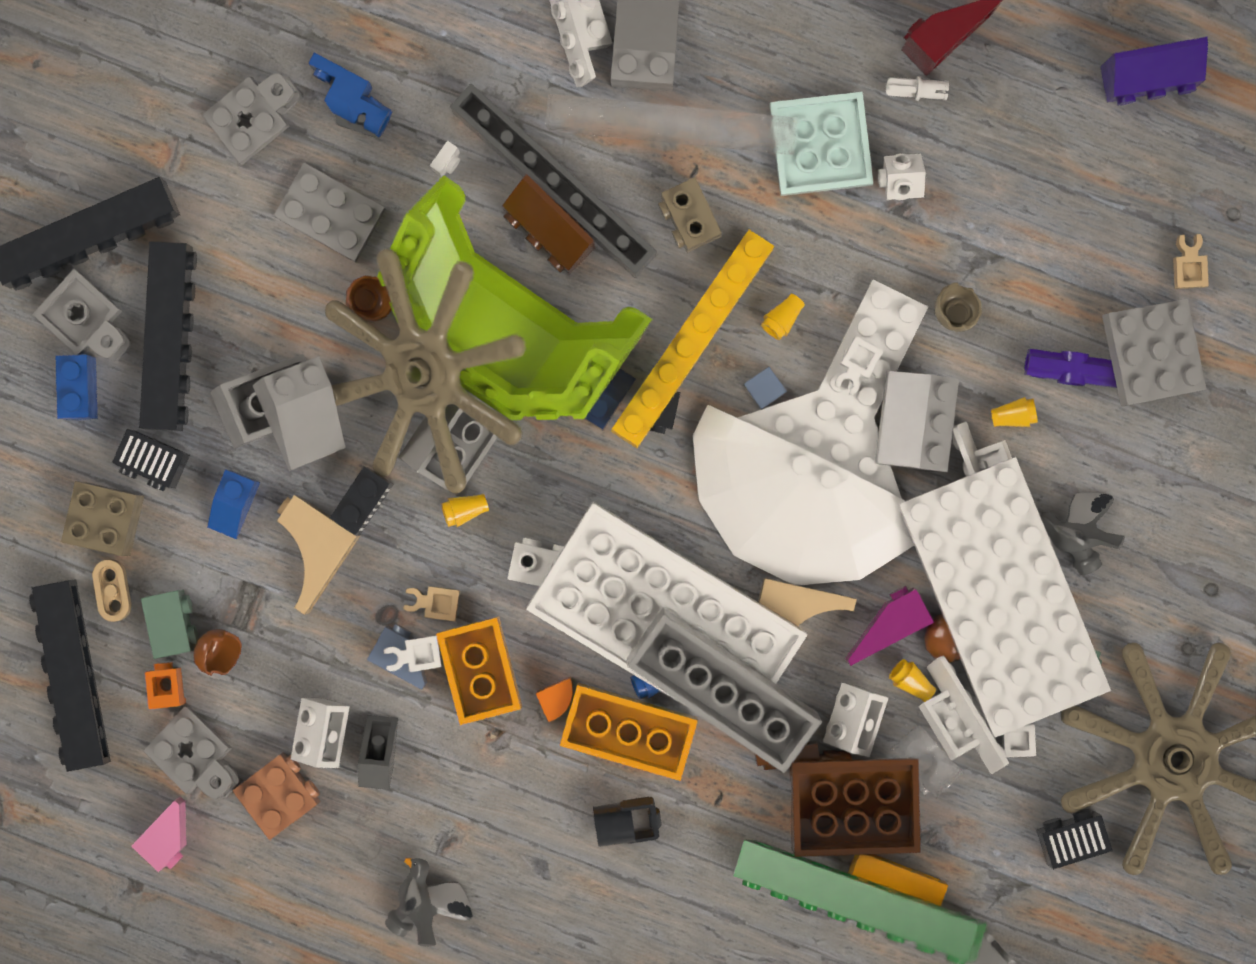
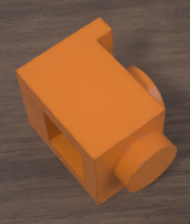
[145,662,186,709]

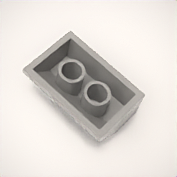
[875,371,959,472]
[398,389,497,496]

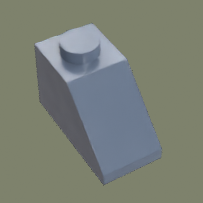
[367,624,427,690]

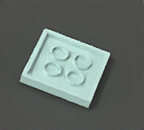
[770,92,874,196]

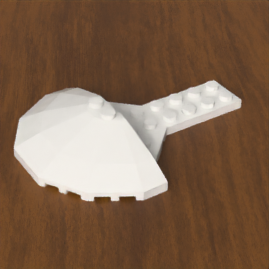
[692,280,928,586]

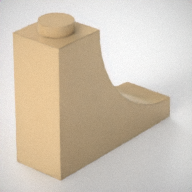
[277,495,360,615]
[758,578,857,626]

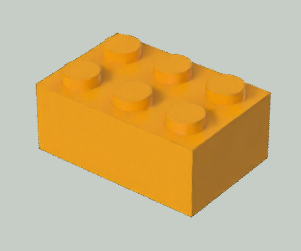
[436,616,523,725]

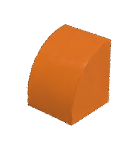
[536,676,573,722]

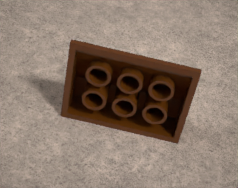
[791,758,921,857]

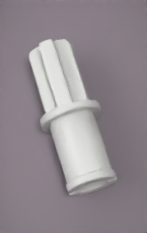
[886,76,949,101]

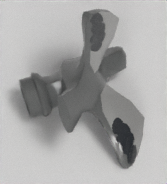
[1040,492,1125,575]
[385,858,473,947]

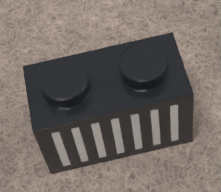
[112,429,190,491]
[329,466,394,536]
[1036,809,1113,870]

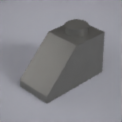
[358,715,398,790]

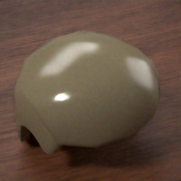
[935,282,982,332]

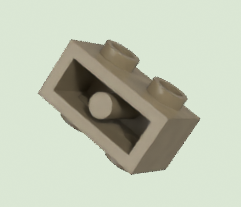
[658,177,722,253]

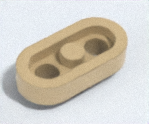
[92,560,132,622]

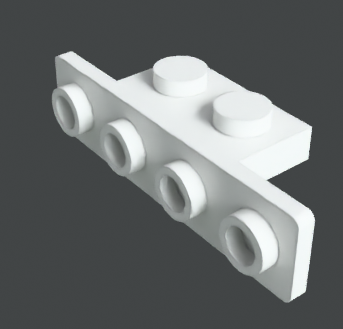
[550,0,613,88]
[952,422,1012,477]
[919,655,1009,774]

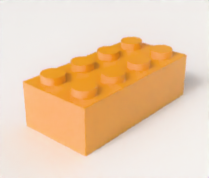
[559,683,698,781]

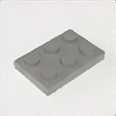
[274,163,386,263]

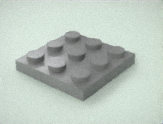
[1102,299,1207,407]

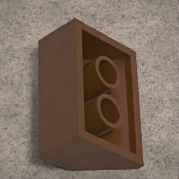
[502,174,595,275]

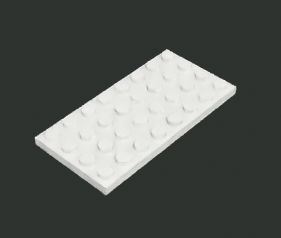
[898,457,1111,738]
[526,502,808,702]

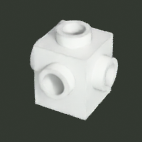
[878,154,926,200]

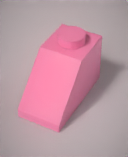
[131,797,186,872]

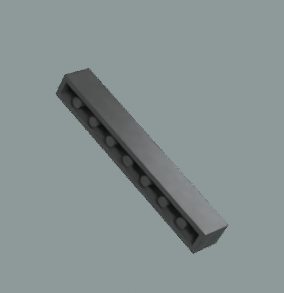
[450,84,657,278]

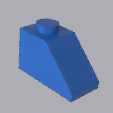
[207,469,261,539]

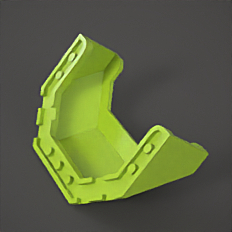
[377,175,652,420]

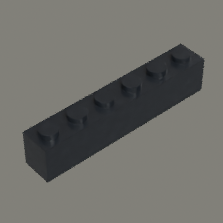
[0,177,180,290]
[139,241,197,431]
[29,579,111,772]

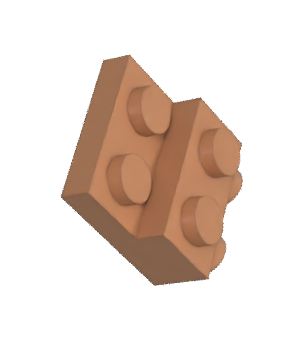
[233,752,321,841]

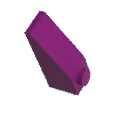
[845,586,934,666]

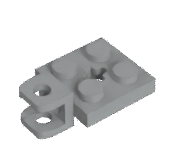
[203,73,301,165]
[32,269,131,362]
[143,705,240,799]

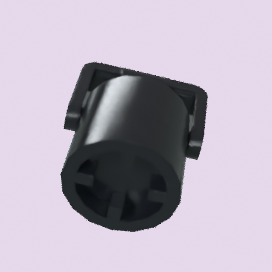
[593,797,662,847]

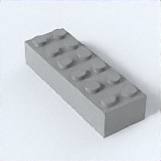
[627,607,821,773]

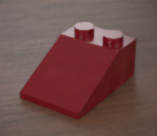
[901,0,1003,77]

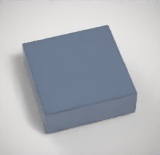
[743,367,787,410]

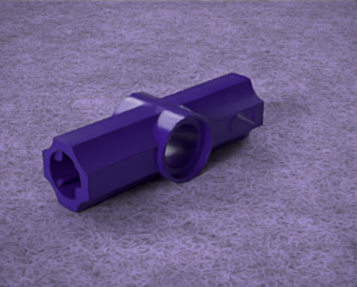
[1024,349,1117,388]

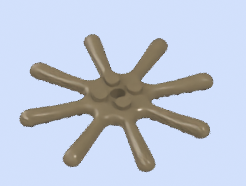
[325,248,526,493]
[1061,643,1256,875]

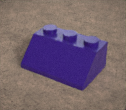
[1100,37,1208,106]

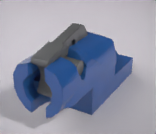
[308,52,392,137]

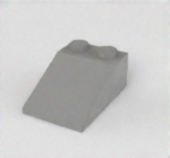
[611,0,679,91]
[210,354,306,449]
[252,356,346,471]

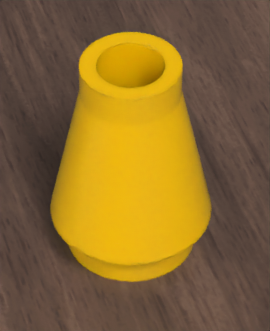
[761,294,805,340]
[991,397,1038,427]
[441,493,489,527]
[889,659,936,702]

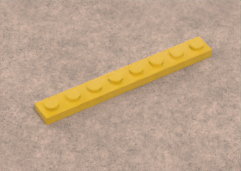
[611,230,775,449]

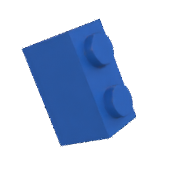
[55,355,98,420]

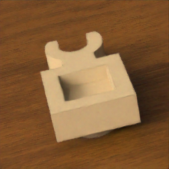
[1173,234,1209,289]
[403,586,460,622]

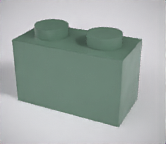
[141,589,199,659]

